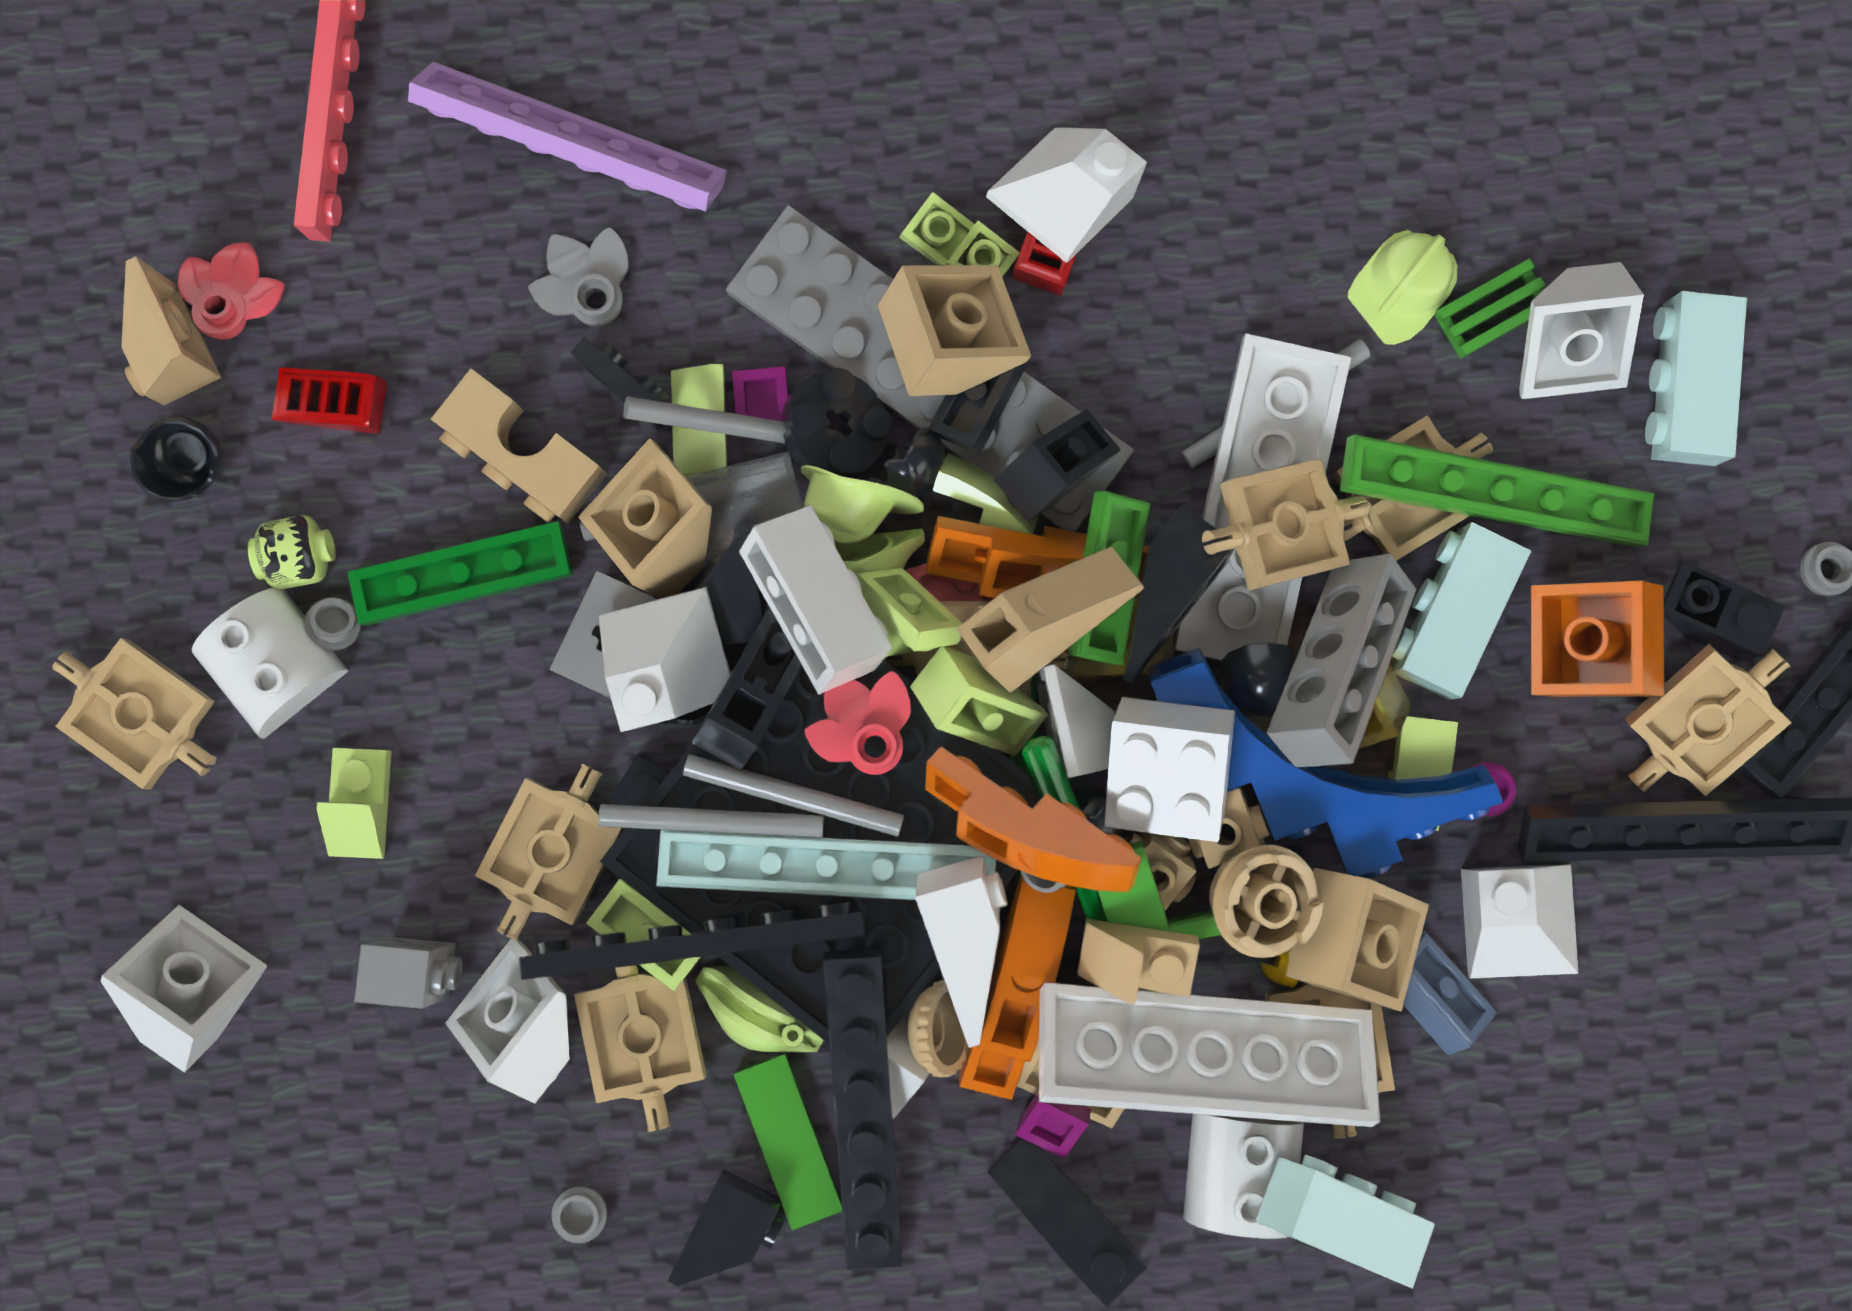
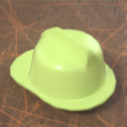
[1348,230,1457,345]
[801,465,924,544]

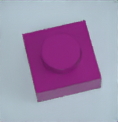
[732,367,789,422]
[1015,1091,1091,1158]

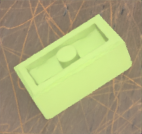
[671,364,727,477]

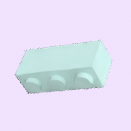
[1645,291,1747,466]
[1390,522,1531,700]
[1255,1155,1435,1289]

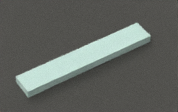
[657,830,996,900]

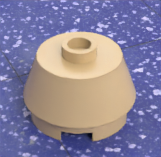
[1210,845,1323,958]

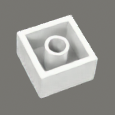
[1105,697,1235,842]

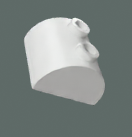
[192,588,349,739]
[1183,1114,1304,1239]

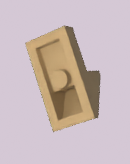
[1078,918,1200,1004]

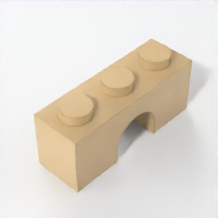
[431,368,607,524]

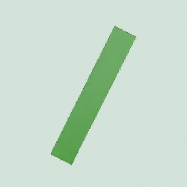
[1340,435,1654,547]

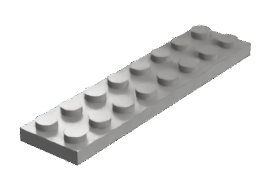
[726,205,1134,532]

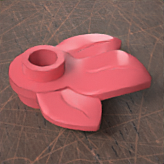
[177,242,285,340]
[804,671,911,775]

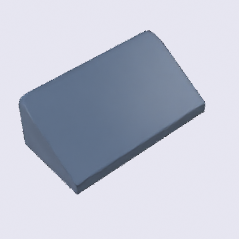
[1403,930,1497,1055]

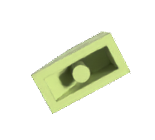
[910,646,1048,756]

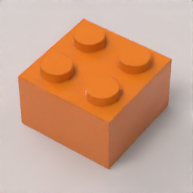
[1531,581,1664,697]

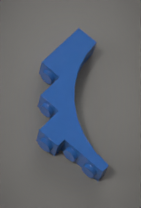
[1148,648,1503,878]

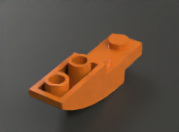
[926,516,1149,598]
[925,747,1141,892]
[958,875,1076,1100]

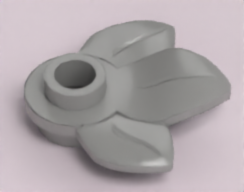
[528,228,629,326]

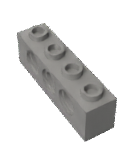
[1267,554,1416,767]

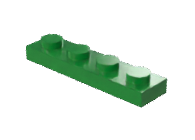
[347,521,574,626]

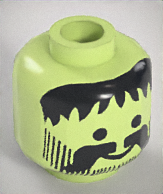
[248,515,336,590]

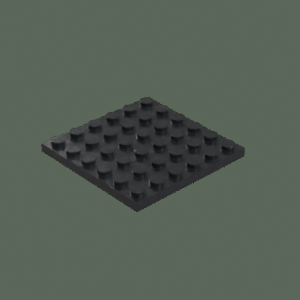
[600,660,1040,1045]

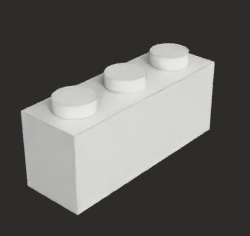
[739,505,892,694]

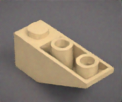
[957,547,1144,693]

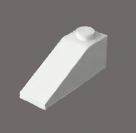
[915,856,1007,1047]

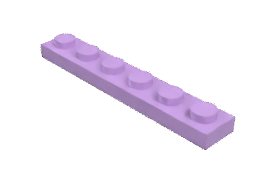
[408,62,727,212]

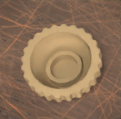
[908,980,970,1078]

